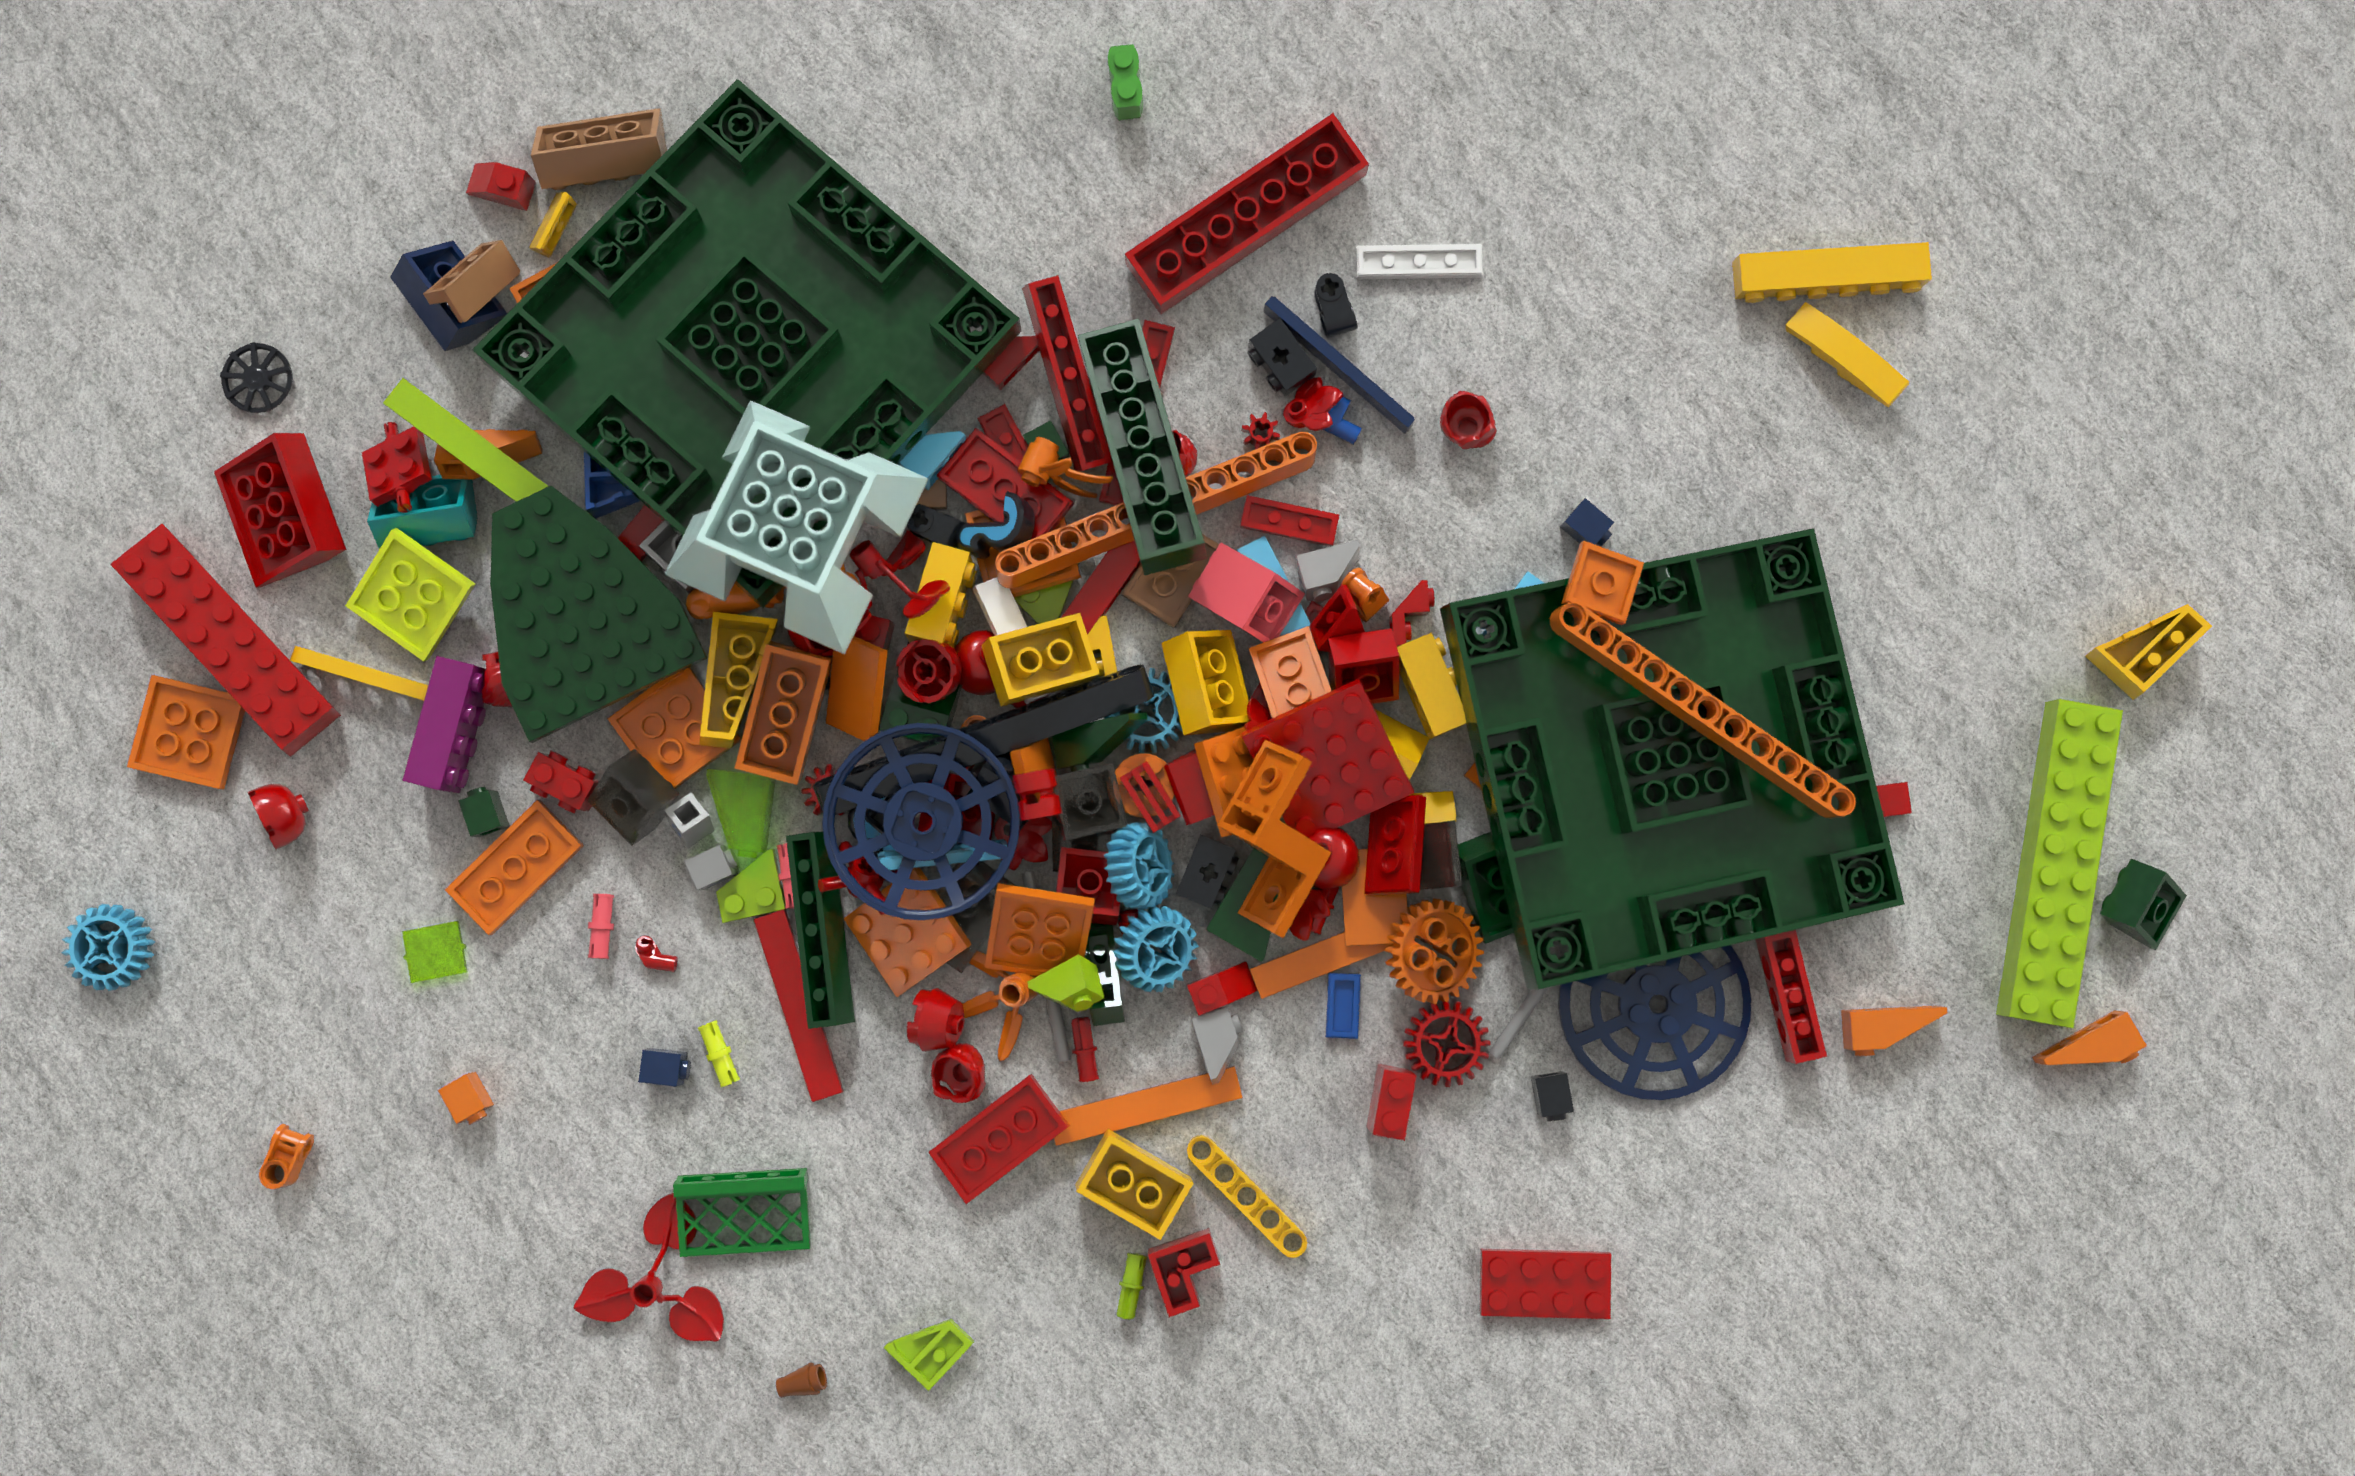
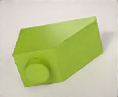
[1027,954,1104,1012]

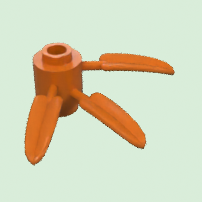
[1017,437,1113,498]
[957,948,1038,1061]

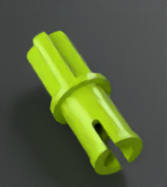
[1117,1253,1148,1320]

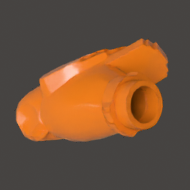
[686,583,784,619]

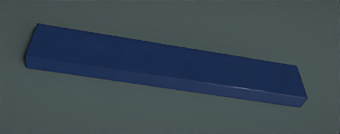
[1264,296,1415,434]

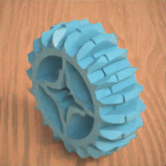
[1104,668,1182,754]
[1104,822,1175,909]
[61,904,155,991]
[1112,906,1199,992]

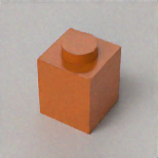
[438,1072,494,1125]

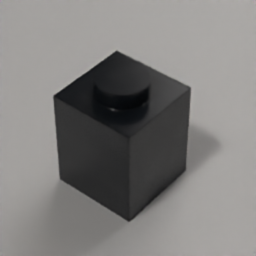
[1530,1071,1574,1122]

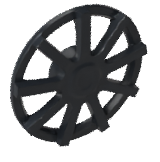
[220,342,292,413]

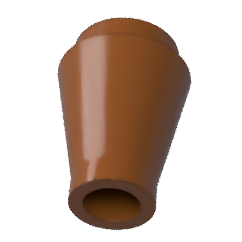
[776,1362,827,1398]

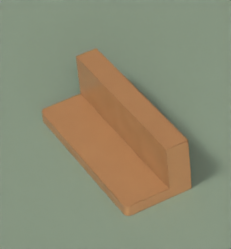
[423,240,520,323]

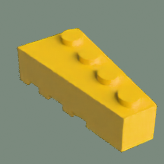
[699,612,778,748]

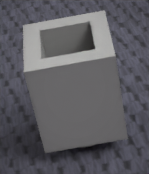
[664,792,715,849]
[684,845,739,890]

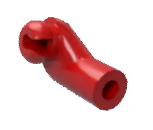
[635,935,678,972]

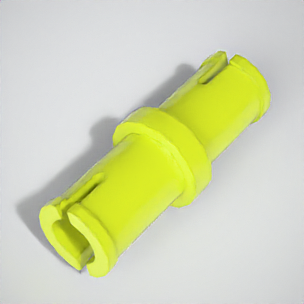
[697,1020,740,1087]

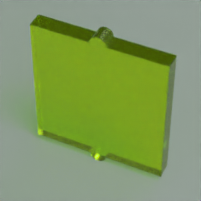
[402,921,468,983]

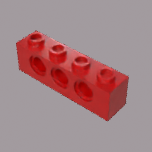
[1755,930,1827,1064]

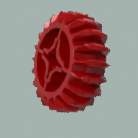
[1403,1000,1491,1087]

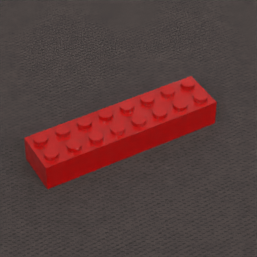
[1125,113,1369,314]
[110,523,341,757]

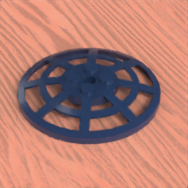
[822,723,1020,920]
[1558,945,1752,1100]

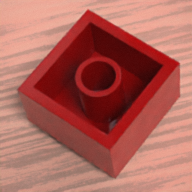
[1328,628,1399,704]

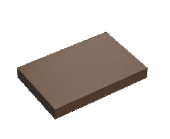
[1121,534,1219,628]

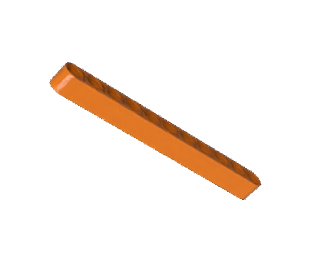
[995,432,1317,589]
[1550,602,1856,818]

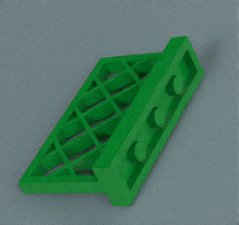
[673,1168,811,1257]

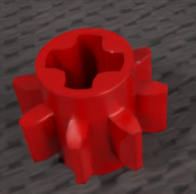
[1241,412,1280,450]

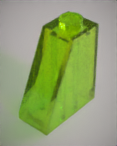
[706,769,776,858]

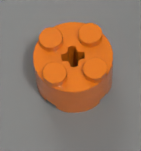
[1112,753,1175,819]

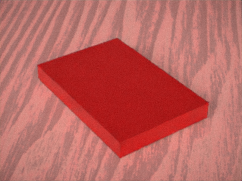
[1364,795,1426,895]

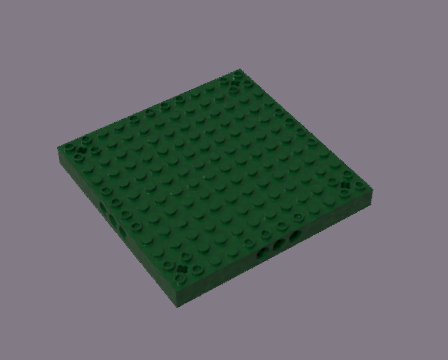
[472,79,1022,608]
[1440,528,1905,990]

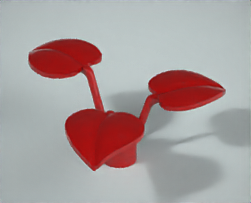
[849,530,951,633]
[573,1193,724,1342]

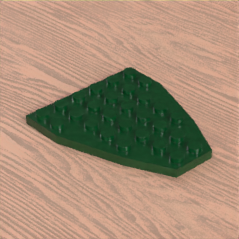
[490,485,708,743]

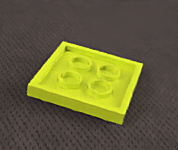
[345,528,476,661]

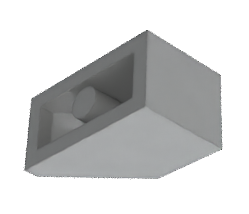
[1296,540,1360,602]
[1191,1007,1243,1085]

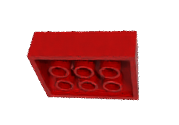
[214,433,347,588]

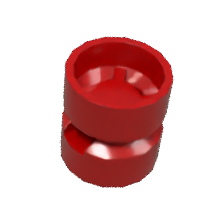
[1012,768,1062,821]

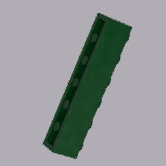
[786,831,855,1029]

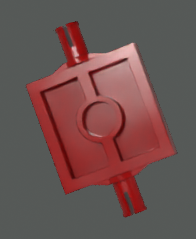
[362,422,432,513]

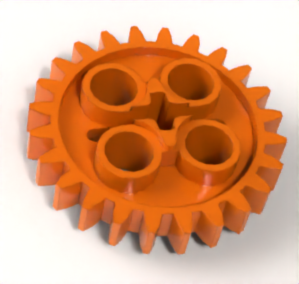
[1385,898,1484,1004]

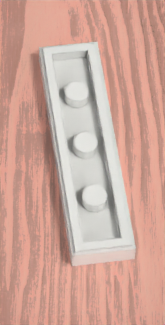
[1356,244,1483,279]
[973,577,1054,704]

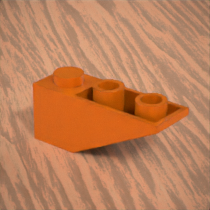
[434,429,543,479]

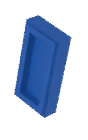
[1325,973,1361,1039]

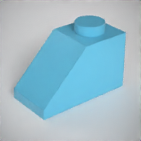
[898,431,967,490]

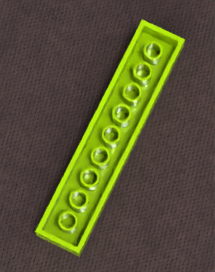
[1996,699,2123,1028]

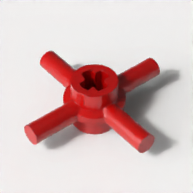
[818,841,898,915]

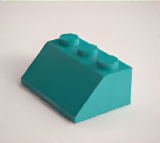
[367,475,478,549]

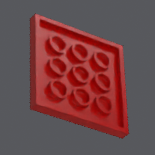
[1241,678,1415,837]

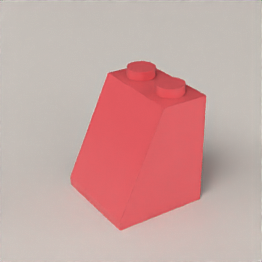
[1188,542,1305,643]

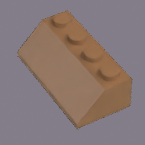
[531,108,667,190]

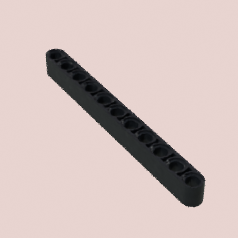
[812,665,1154,815]

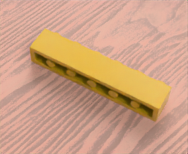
[1732,242,1932,303]

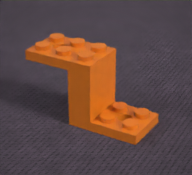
[1217,740,1331,938]

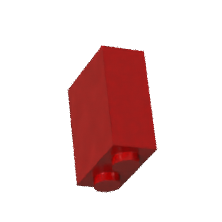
[1366,1064,1417,1141]

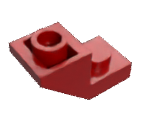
[1389,580,1435,647]

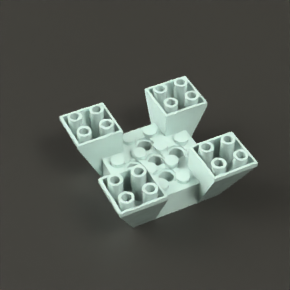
[665,400,928,655]

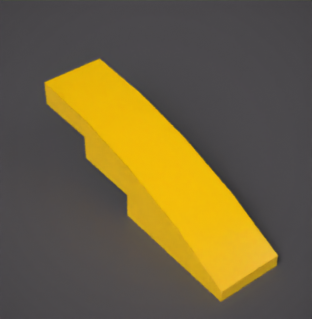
[1785,302,1909,408]

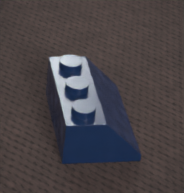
[390,240,508,351]

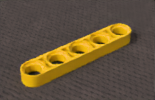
[290,646,428,700]
[1187,1135,1307,1258]

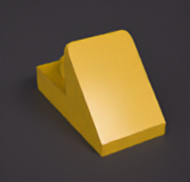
[1087,615,1117,676]

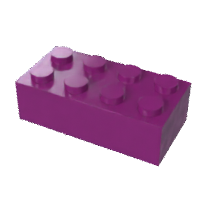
[402,656,486,793]

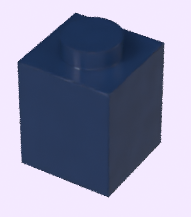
[1560,498,1614,547]
[638,1048,691,1087]

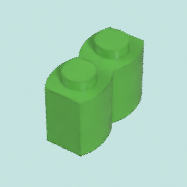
[1108,44,1143,120]

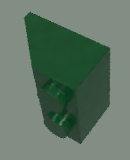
[2100,859,2187,950]

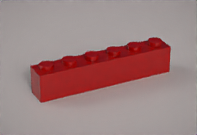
[1022,275,1112,472]

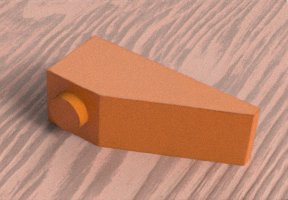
[1841,1005,1948,1056]
[2032,1010,2147,1065]

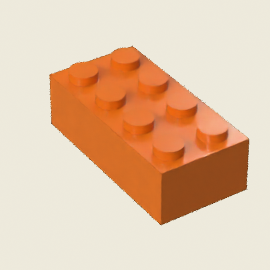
[734,641,833,785]

